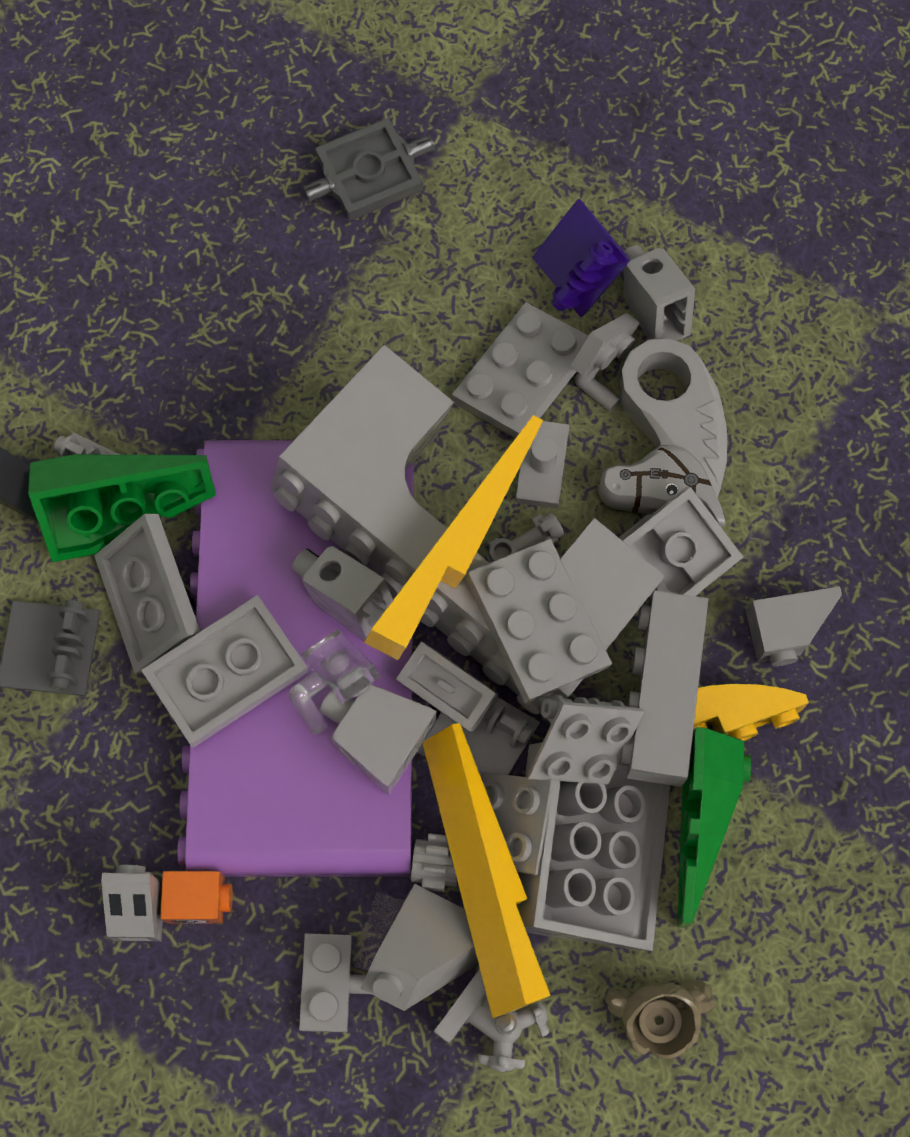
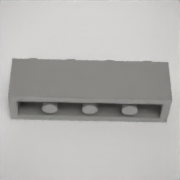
[620,590,709,787]

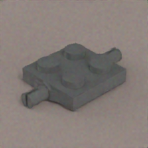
[302,118,435,221]

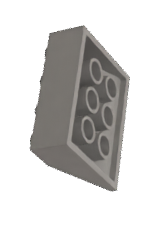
[516,742,670,951]

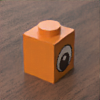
[161,871,233,924]

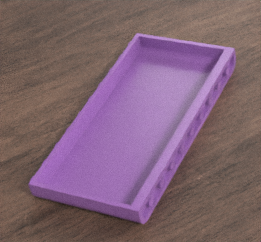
[177,440,414,877]

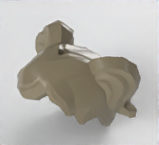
[604,979,715,1059]

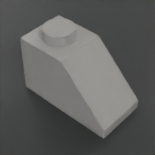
[746,586,842,666]

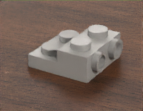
[619,487,743,602]

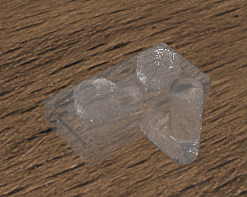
[289,629,381,734]

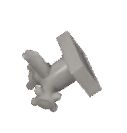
[434,969,549,1072]

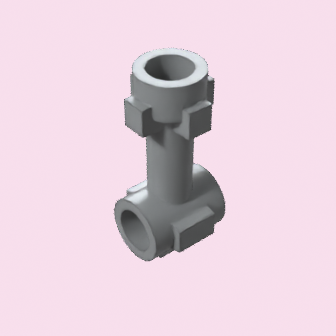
[485,513,564,563]

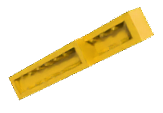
[364,415,543,660]
[423,723,551,1019]

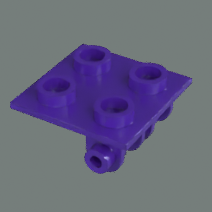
[532,199,631,318]

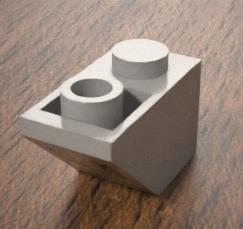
[101,865,163,942]

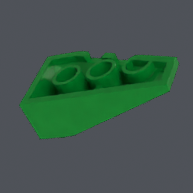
[677,727,751,928]

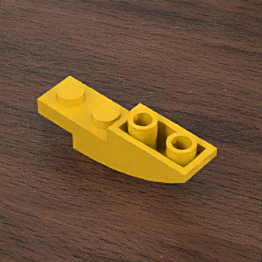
[693,684,809,741]

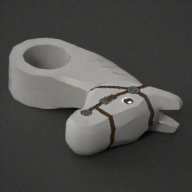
[598,338,727,527]

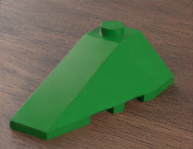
[28,454,216,562]

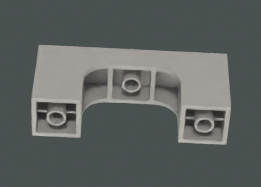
[270,345,665,715]

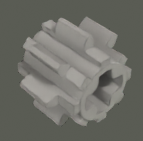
[411,833,458,893]

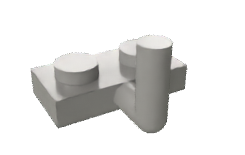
[570,313,640,412]
[299,934,370,1033]

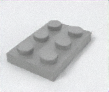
[452,302,588,438]
[94,514,201,674]
[464,539,612,704]
[141,595,309,748]

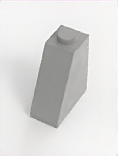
[360,884,479,1011]

